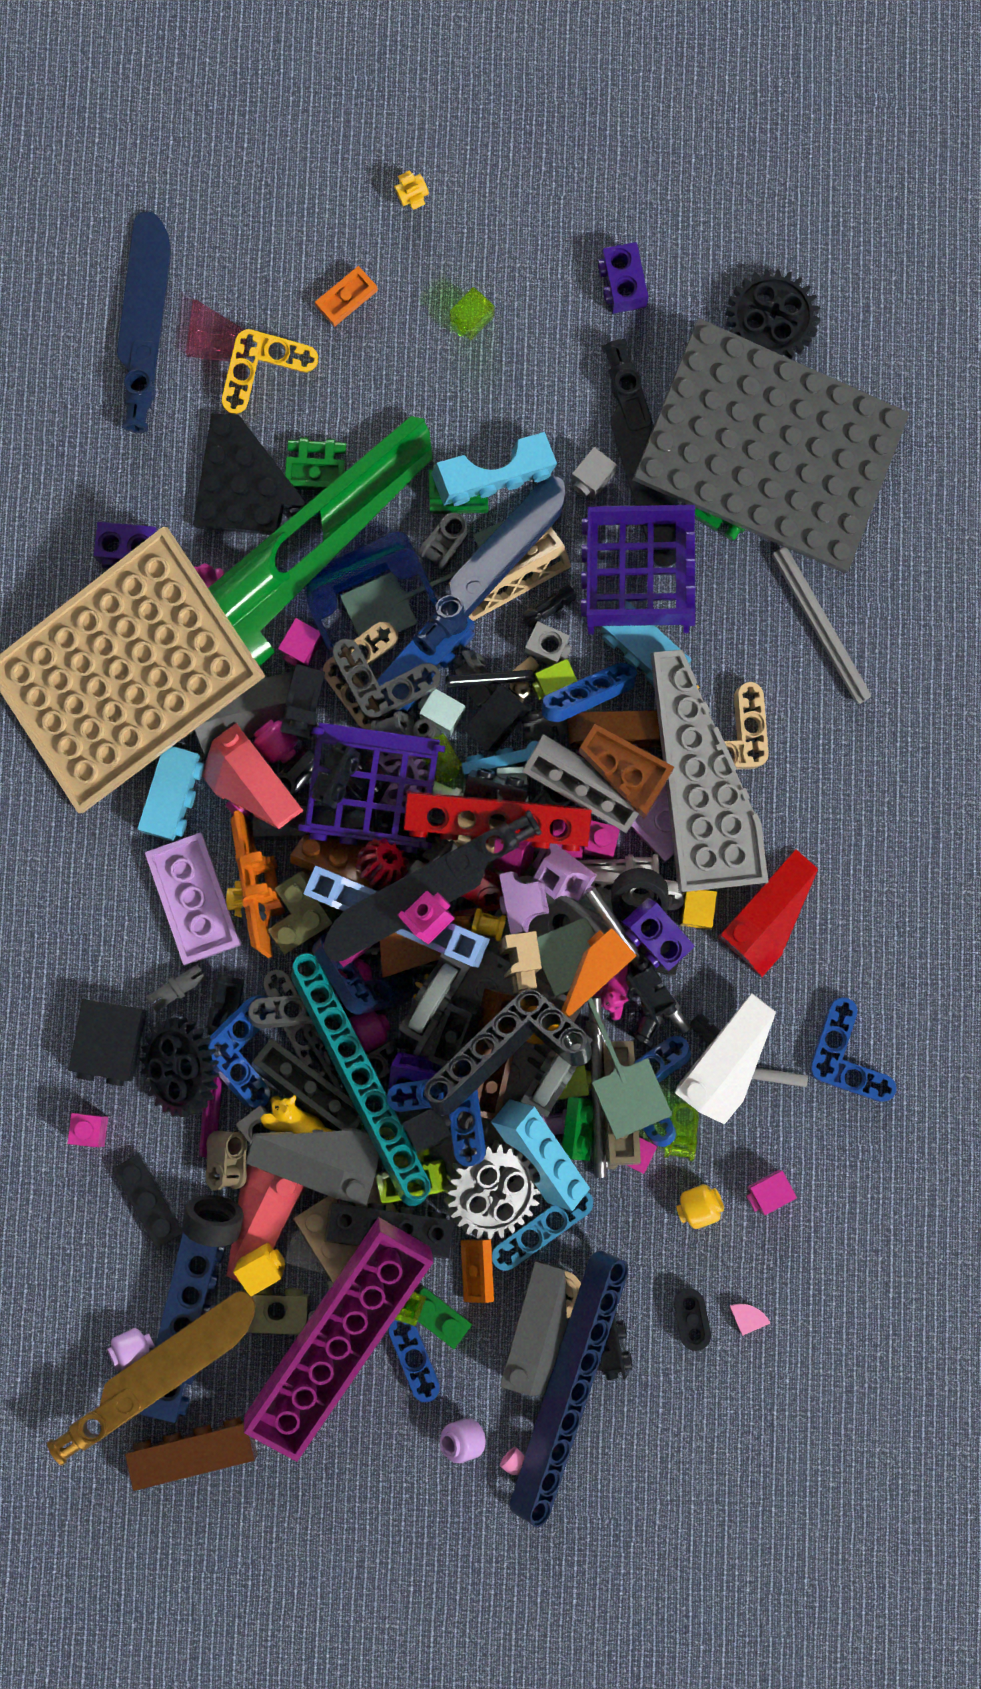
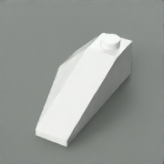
[675,993,776,1124]

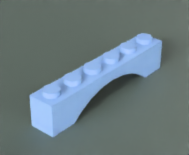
[303,866,490,968]

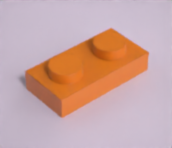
[315,265,378,327]
[460,1239,494,1303]

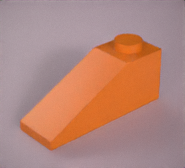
[561,928,637,1018]

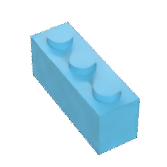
[601,601,692,686]
[138,746,204,842]

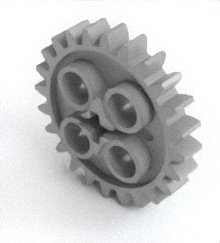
[444,1140,541,1240]

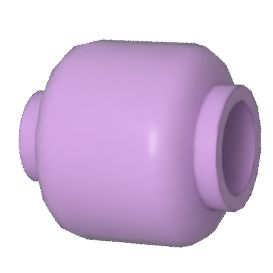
[107,1328,155,1372]
[439,1418,486,1463]

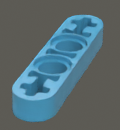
[492,1192,593,1271]

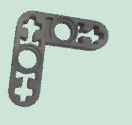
[333,639,441,720]
[248,936,334,1029]

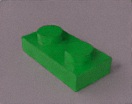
[405,1286,473,1349]

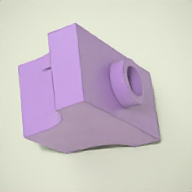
[531,843,597,901]
[499,872,549,934]

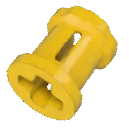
[471,908,507,941]

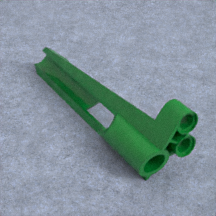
[208,416,433,666]

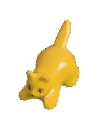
[260,1095,334,1134]

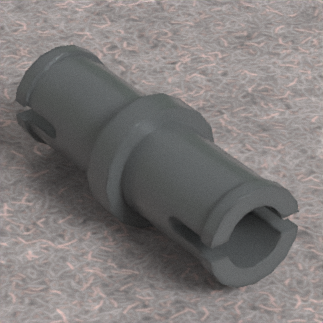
[146,963,208,1012]

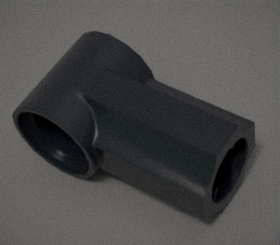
[276,747,323,799]

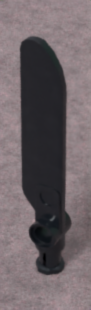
[601,339,679,568]
[324,810,542,962]

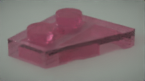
[186,300,248,361]

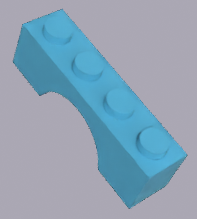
[431,432,557,506]
[491,1099,590,1211]

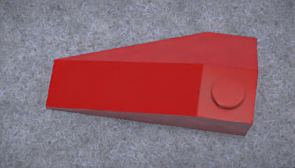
[717,849,818,978]

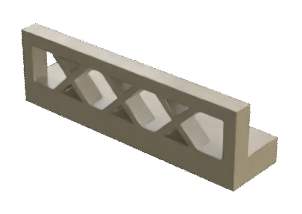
[602,1041,641,1169]

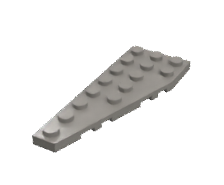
[650,650,769,893]

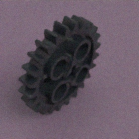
[725,269,820,360]
[140,1017,219,1118]

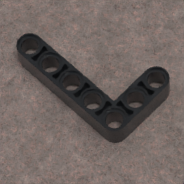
[424,989,592,1115]

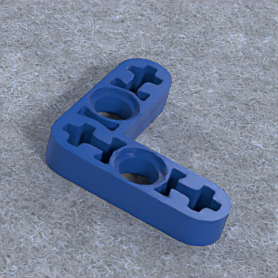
[208,995,275,1108]
[810,997,897,1102]
[635,1036,691,1147]
[387,1075,486,1167]

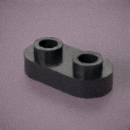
[673,1288,711,1351]

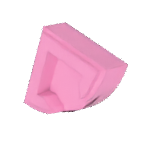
[729,1303,770,1336]

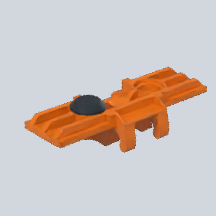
[230,810,285,958]

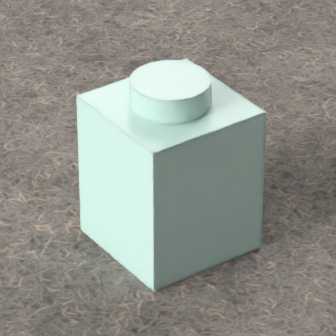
[418,689,466,736]

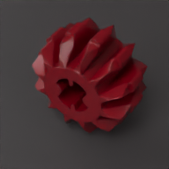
[355,838,409,891]

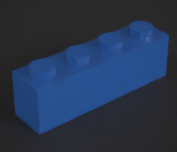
[377,617,475,713]

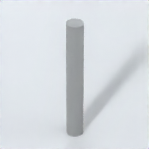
[752,1067,808,1087]

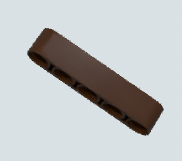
[567,710,661,749]

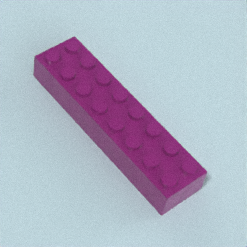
[244,1217,433,1462]

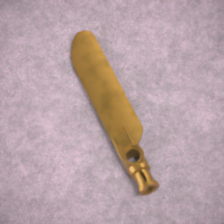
[47,1291,256,1466]

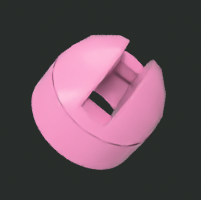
[499,1447,525,1475]

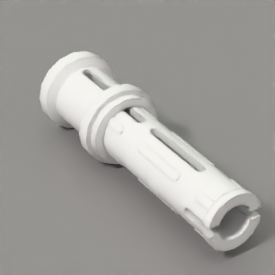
[578,854,659,874]

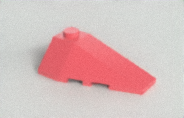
[202,723,303,829]
[226,1165,306,1283]

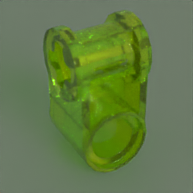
[663,1102,699,1162]

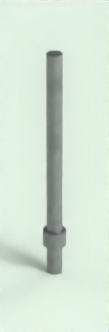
[584,886,690,1034]
[586,996,606,1178]

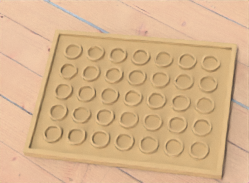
[0,527,265,813]

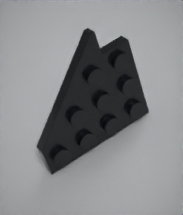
[193,413,307,535]

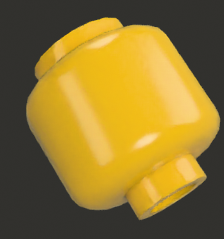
[676,1184,724,1229]

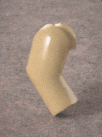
[510,656,540,698]

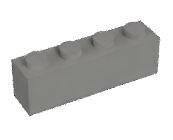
[522,735,639,833]

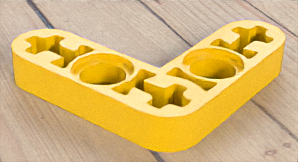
[221,329,318,414]

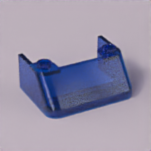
[303,532,438,654]

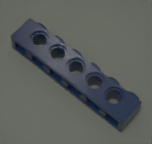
[139,1232,226,1423]

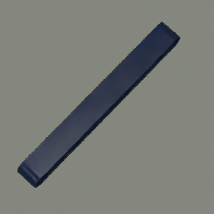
[510,1250,629,1527]

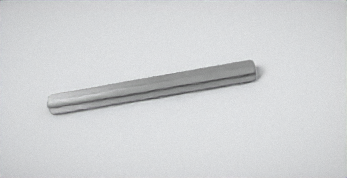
[772,547,871,704]

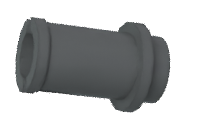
[413,718,440,740]

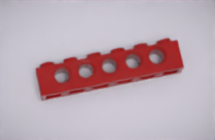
[403,791,592,851]

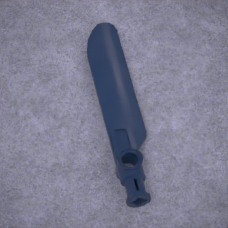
[117,212,171,433]
[413,476,566,656]

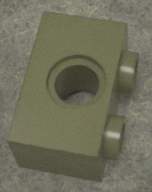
[247,1287,310,1335]

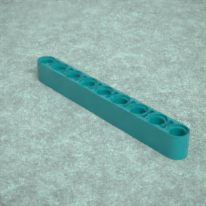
[291,953,431,1206]

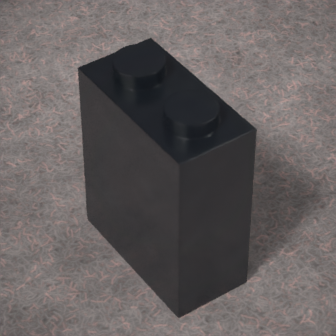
[68,999,147,1086]

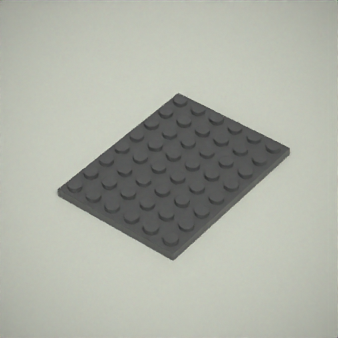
[632,318,910,573]

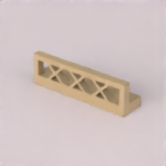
[448,527,571,621]

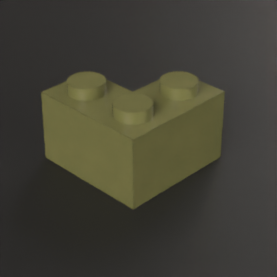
[267,868,341,955]

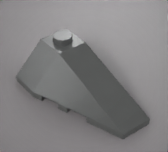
[195,671,293,760]
[246,1128,382,1206]
[500,1260,567,1396]

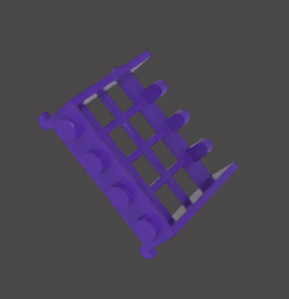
[581,505,695,635]
[298,722,445,854]

